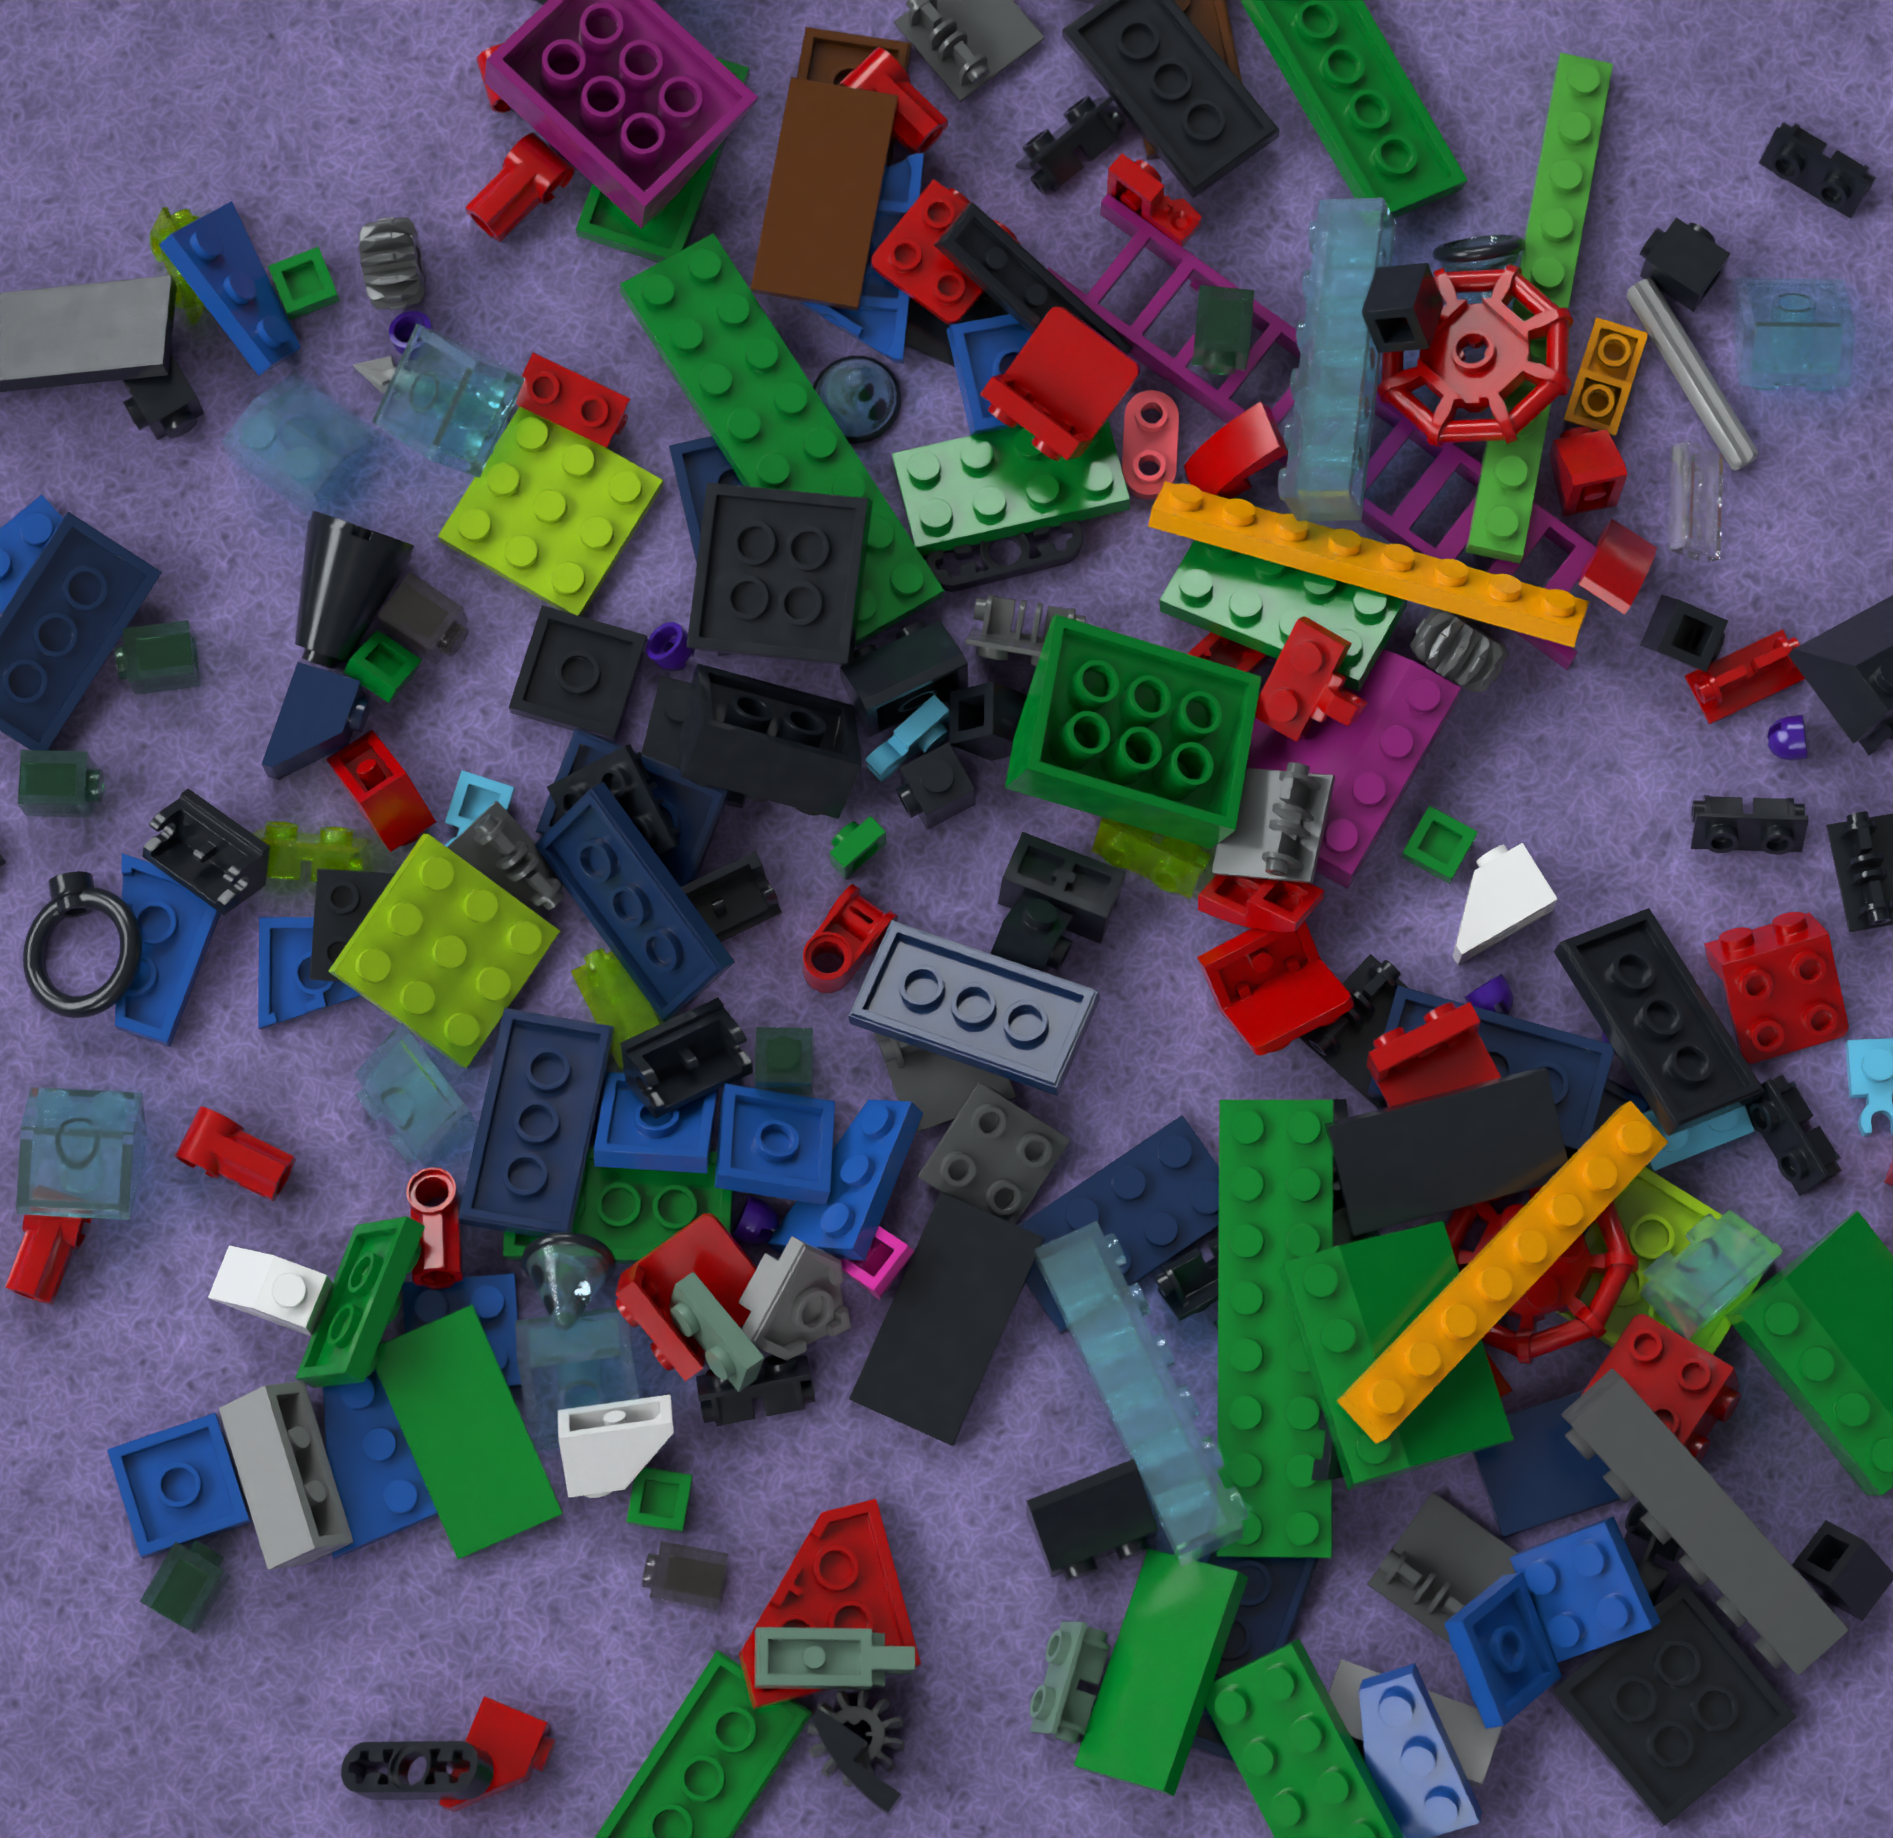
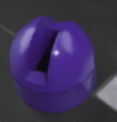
[389,311,436,359]
[646,622,695,671]
[1767,715,1808,760]
[1464,974,1513,1015]
[732,1195,779,1245]

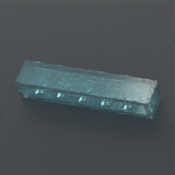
[1278,198,1396,521]
[1035,1221,1249,1567]

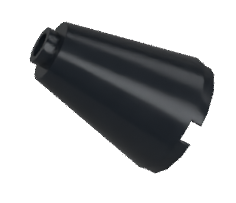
[295,511,414,669]

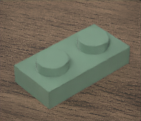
[668,1272,765,1392]

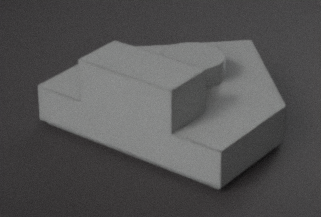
[738,1236,851,1361]

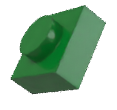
[268,246,340,321]
[343,630,422,703]
[1401,805,1478,884]
[829,816,887,880]
[626,1467,693,1534]

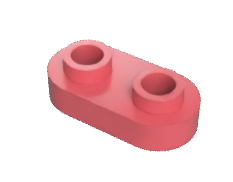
[1122,390,1179,500]

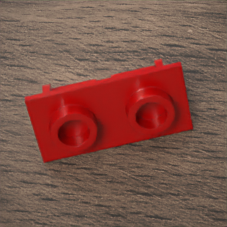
[510,352,631,448]
[1684,629,1805,725]

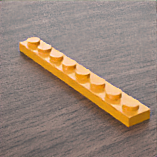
[1148,481,1589,648]
[1337,1101,1668,1444]

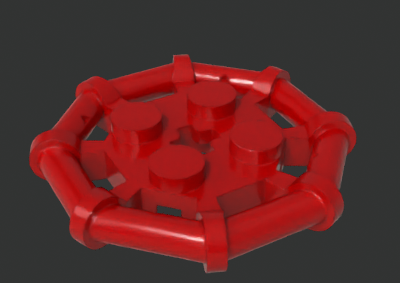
[1377,264,1574,448]
[1445,1186,1639,1364]

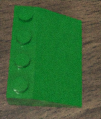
[1005,614,1262,849]
[1725,1211,1893,1496]
[1279,1221,1514,1491]

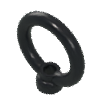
[23,871,142,1018]

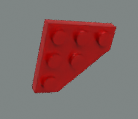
[739,1499,921,1709]

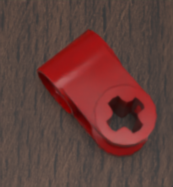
[803,883,898,993]

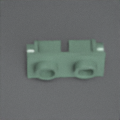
[1030,1621,1110,1744]

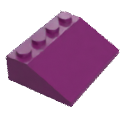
[485,0,758,229]
[1246,649,1462,889]

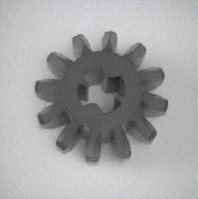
[359,216,426,310]
[1410,608,1509,692]
[808,1689,905,1787]

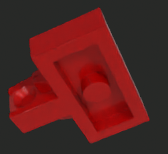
[1107,153,1202,247]
[1255,616,1368,742]

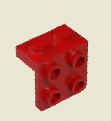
[871,179,1020,325]
[980,307,1140,461]
[1704,912,1849,1063]
[1197,920,1354,1056]
[1367,1002,1501,1107]
[615,1213,757,1381]
[1581,1314,1741,1463]

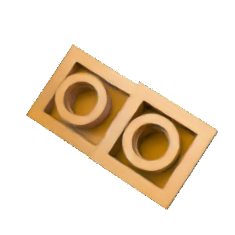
[1563,317,1648,436]

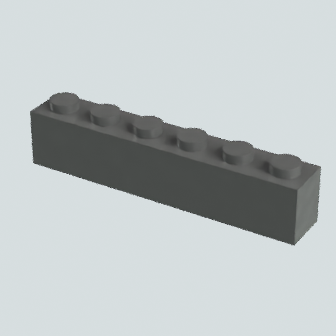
[1561,1368,1849,1676]

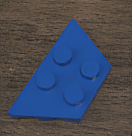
[800,153,925,364]

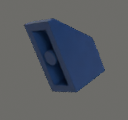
[262,662,371,780]

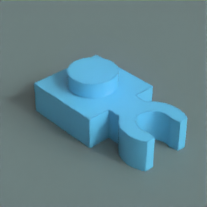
[865,695,950,783]
[445,770,516,847]
[1845,1038,1893,1137]

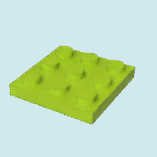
[437,407,664,617]
[328,834,560,1068]
[1555,1167,1778,1355]

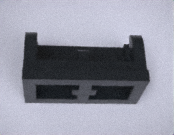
[142,788,270,915]
[998,832,1126,944]
[681,851,782,942]
[620,997,753,1119]

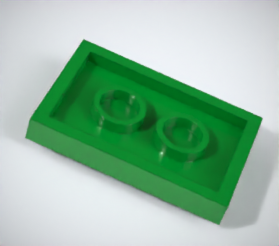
[295,1216,425,1388]

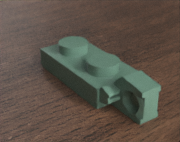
[755,1627,915,1690]

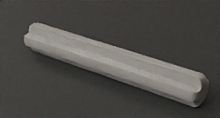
[1627,278,1758,471]

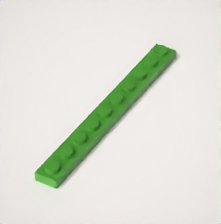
[1466,52,1613,564]

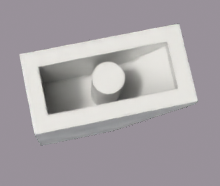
[1452,843,1558,965]
[208,1245,332,1336]
[558,1394,674,1498]

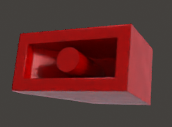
[1549,427,1628,517]
[326,730,437,852]
[439,1696,556,1812]

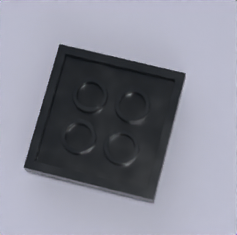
[687,483,873,666]
[1551,1582,1797,1827]

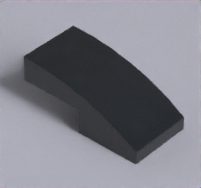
[812,1708,902,1817]

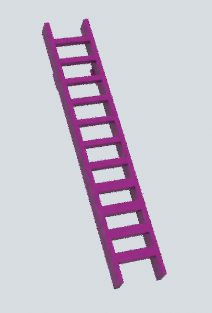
[1047,193,1596,670]

